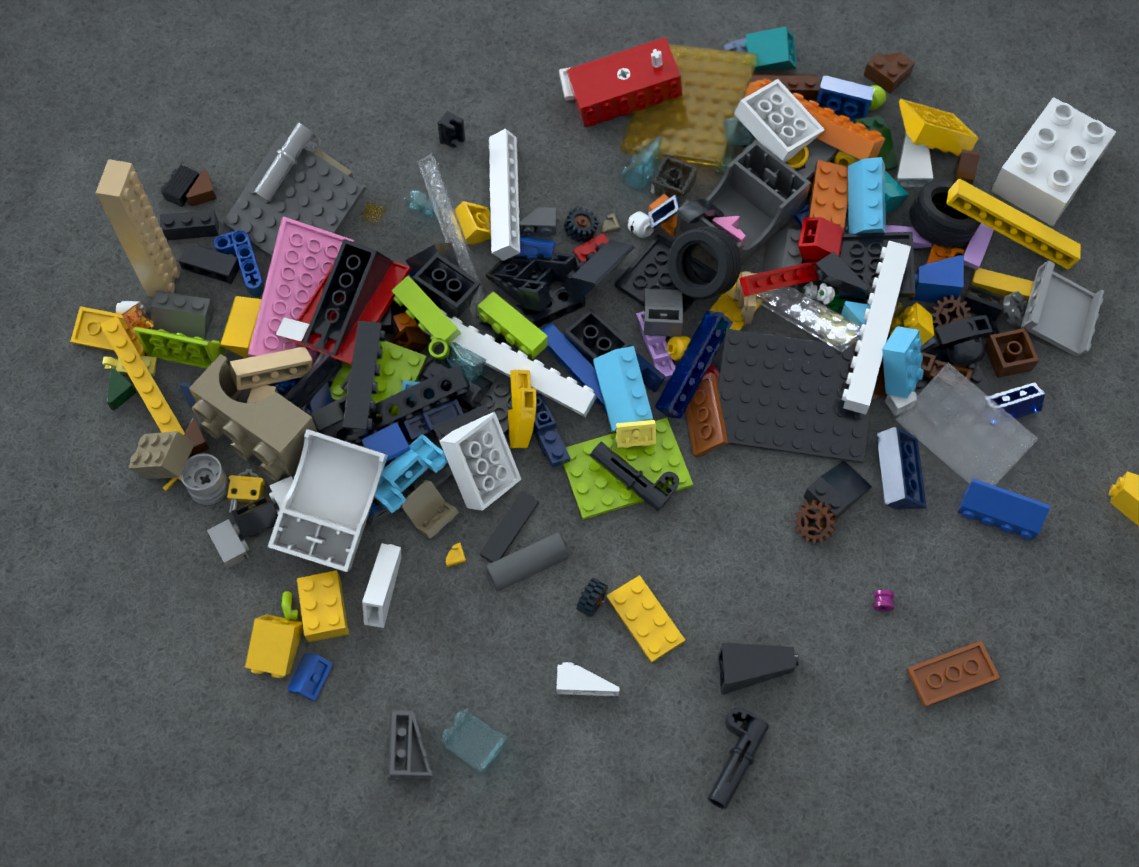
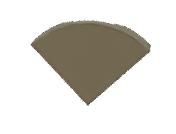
[602,213,620,234]

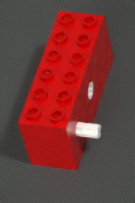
[566,37,683,128]

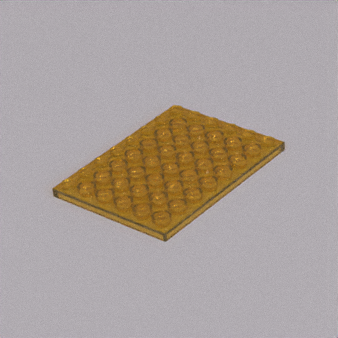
[620,44,758,166]

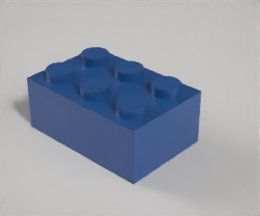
[816,76,875,123]

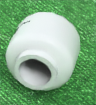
[628,211,654,238]

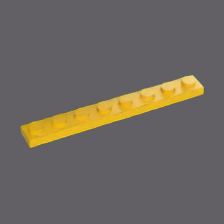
[100,316,185,435]

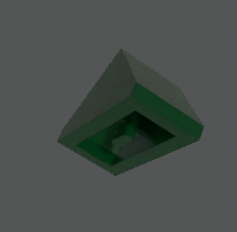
[107,368,136,410]

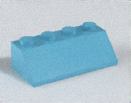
[848,157,886,234]
[593,346,653,432]

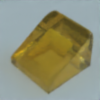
[362,202,387,224]

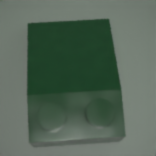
[853,116,898,171]

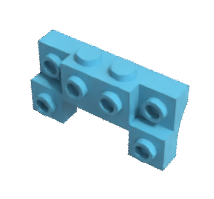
[374,434,448,513]

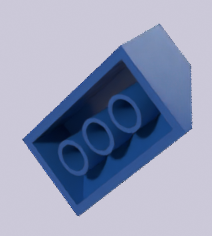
[958,478,1051,540]

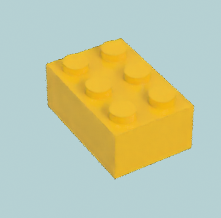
[297,570,349,642]

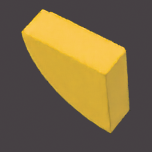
[446,542,466,567]

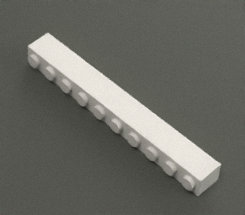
[842,241,911,414]
[419,309,596,418]

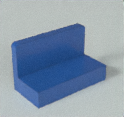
[516,235,556,258]
[287,653,333,701]

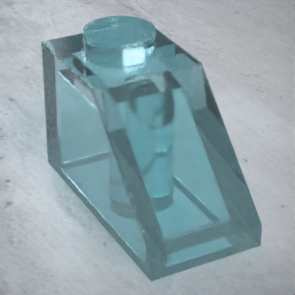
[446,342,487,382]

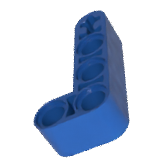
[214,230,264,297]

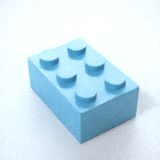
[882,326,924,398]

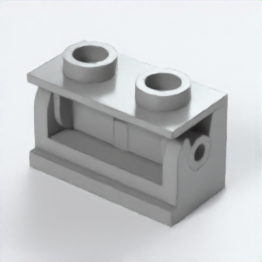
[207,519,250,569]

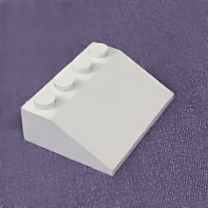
[734,79,825,162]
[439,412,522,511]

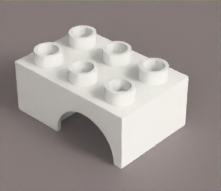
[991,97,1116,226]
[268,429,388,572]

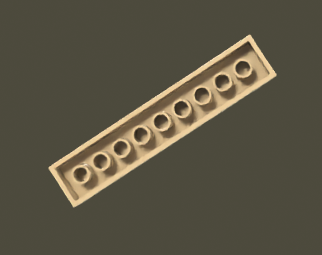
[96,159,180,297]

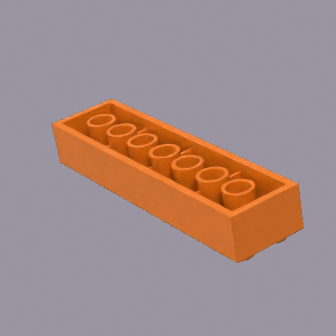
[744,78,885,160]

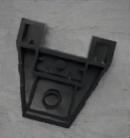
[486,253,577,311]

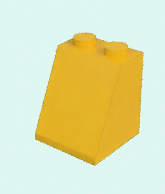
[1109,471,1139,526]
[245,614,303,678]

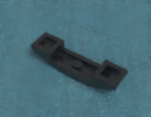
[676,199,724,224]

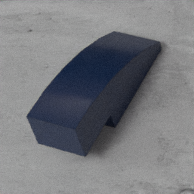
[400,399,463,442]

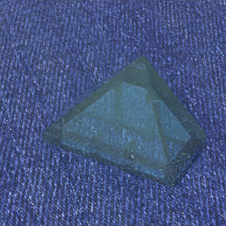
[724,117,755,147]

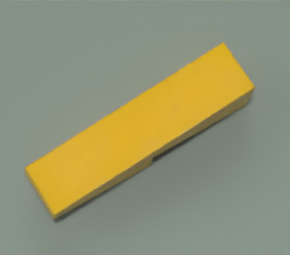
[971,268,1034,300]

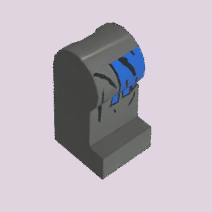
[367,501,403,527]

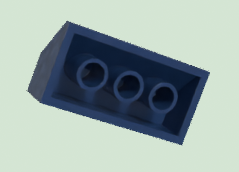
[877,426,927,509]

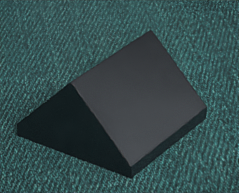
[963,286,1003,321]

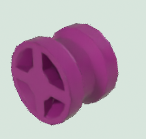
[874,590,895,611]

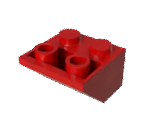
[798,217,844,260]

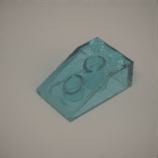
[621,136,662,193]

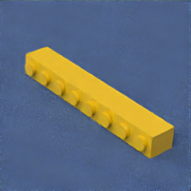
[947,178,1081,270]

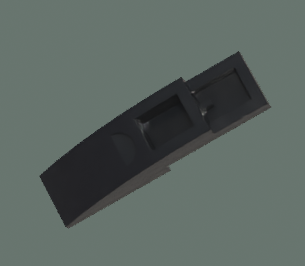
[934,315,999,346]

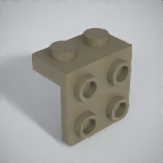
[401,480,459,539]

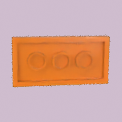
[808,160,848,229]

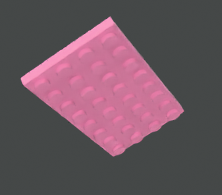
[247,216,354,365]

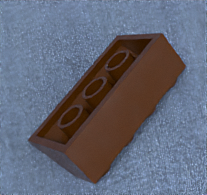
[747,73,819,102]

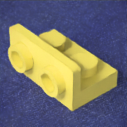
[615,420,656,448]

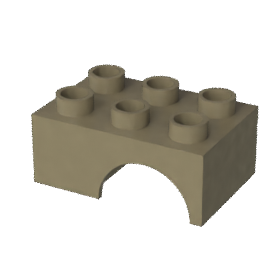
[189,354,317,482]

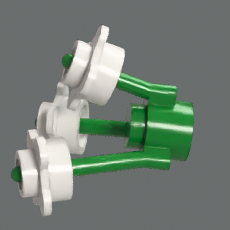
[802,282,845,327]

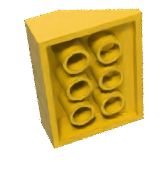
[899,99,979,156]

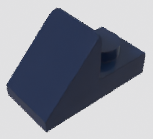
[636,353,666,392]

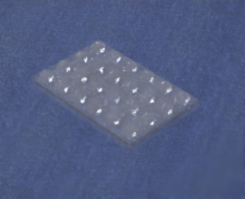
[896,363,1038,486]

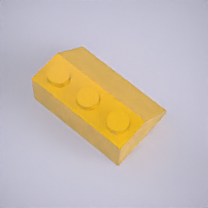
[220,296,261,358]

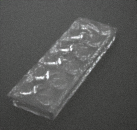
[756,286,862,352]

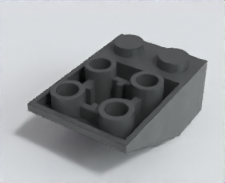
[644,289,683,337]

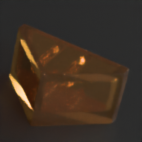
[122,304,154,333]

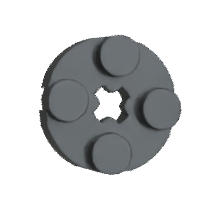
[1003,291,1029,329]

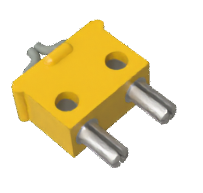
[227,469,266,514]

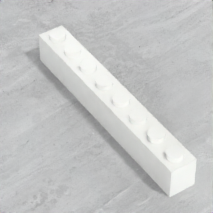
[489,129,520,261]

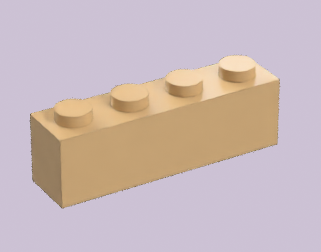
[230,346,313,391]

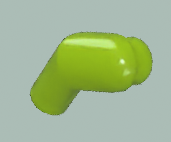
[281,591,298,621]

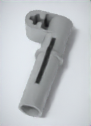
[254,122,321,201]

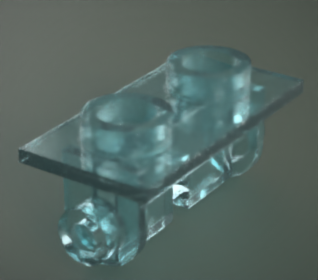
[405,190,444,218]

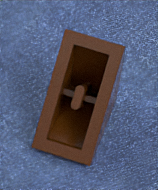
[186,169,217,206]
[184,418,209,457]

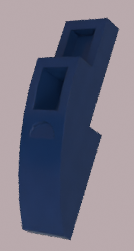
[533,394,570,467]

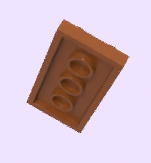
[681,373,728,457]
[906,641,1000,708]

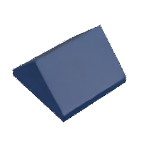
[362,422,411,462]

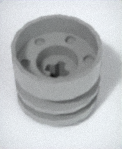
[181,454,229,505]

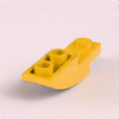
[508,369,536,449]

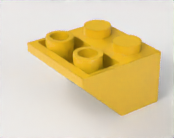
[889,302,934,346]

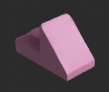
[712,216,746,247]

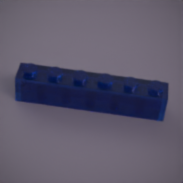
[655,311,733,419]

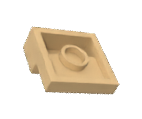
[734,271,757,324]

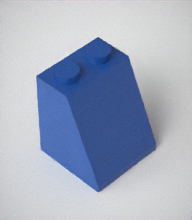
[911,255,964,305]

